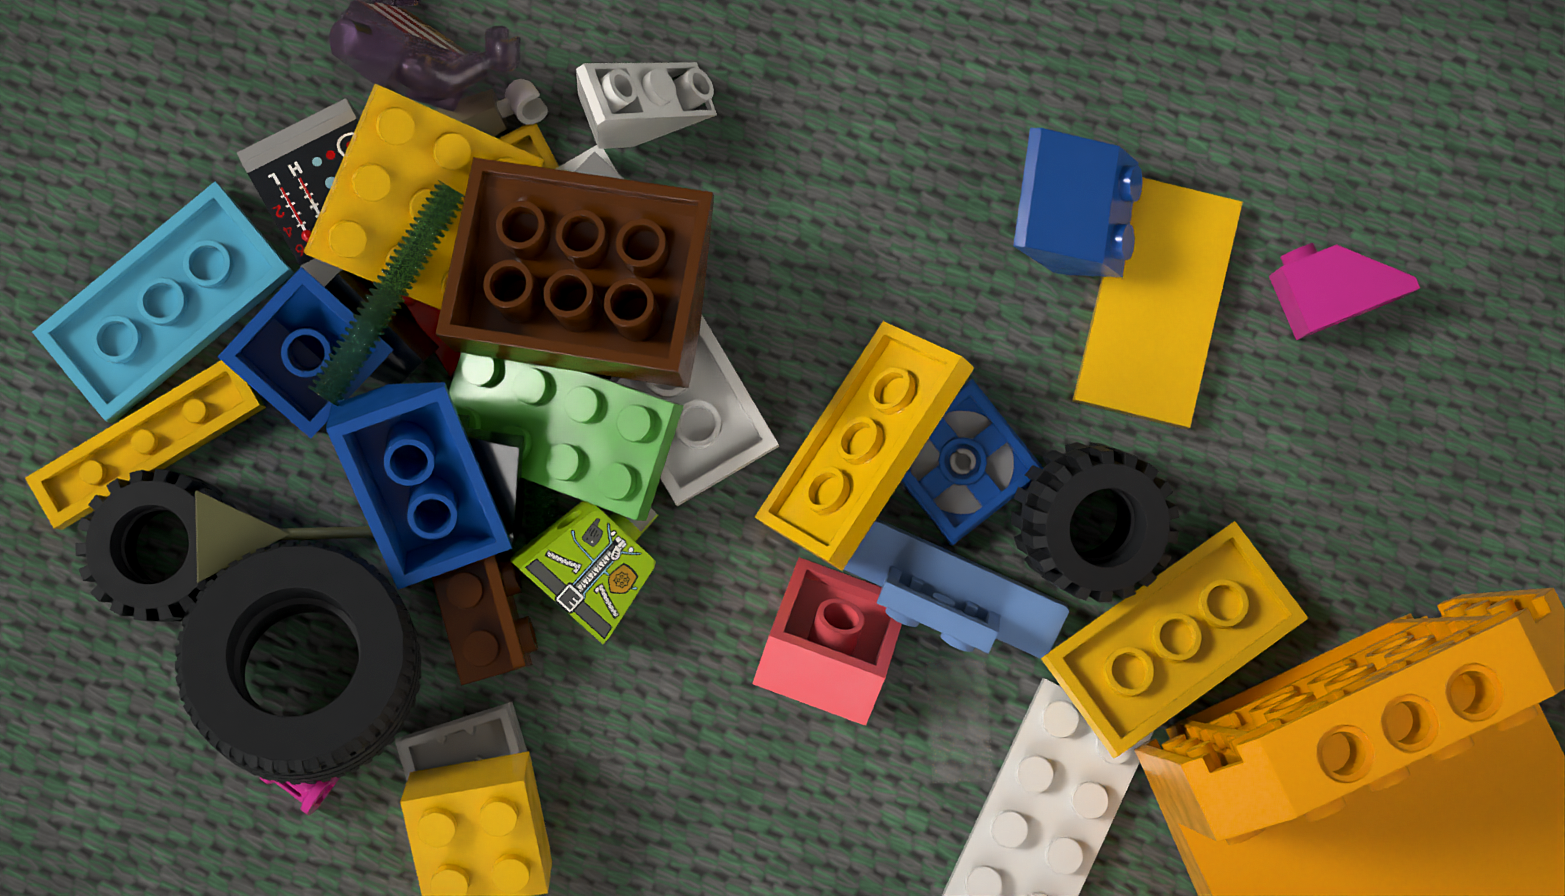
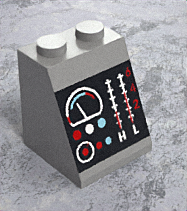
[237,98,370,289]

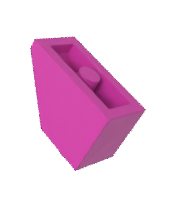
[1269,243,1420,340]

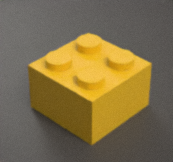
[400,751,552,896]

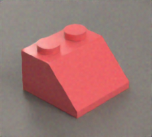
[752,557,902,726]

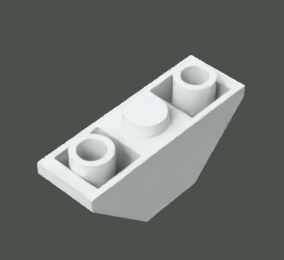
[576,62,717,149]

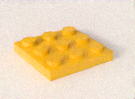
[304,84,544,310]

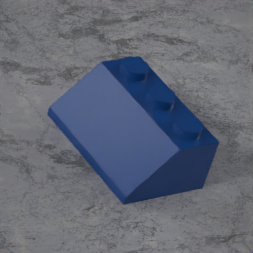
[326,382,512,589]

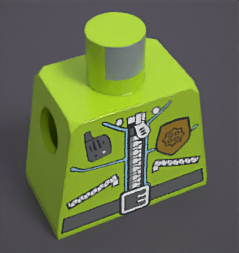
[509,501,658,644]

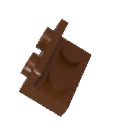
[432,553,538,686]

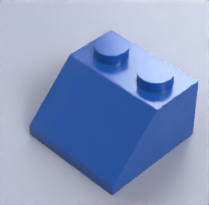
[1013,128,1143,277]
[217,267,394,438]

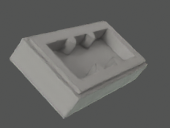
[395,702,527,780]

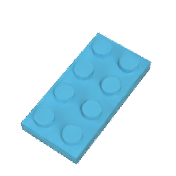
[32,181,295,424]

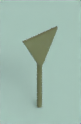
[195,490,374,583]

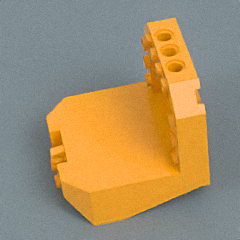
[1134,588,1565,896]

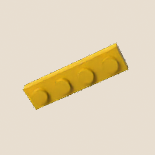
[25,360,266,530]

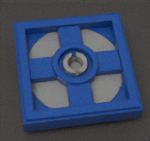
[901,379,1043,546]

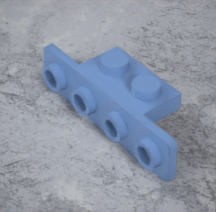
[843,518,1069,659]

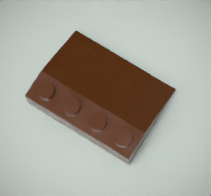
[436,157,714,389]

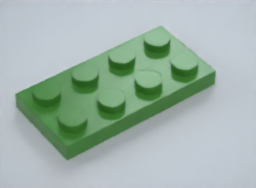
[449,353,684,521]

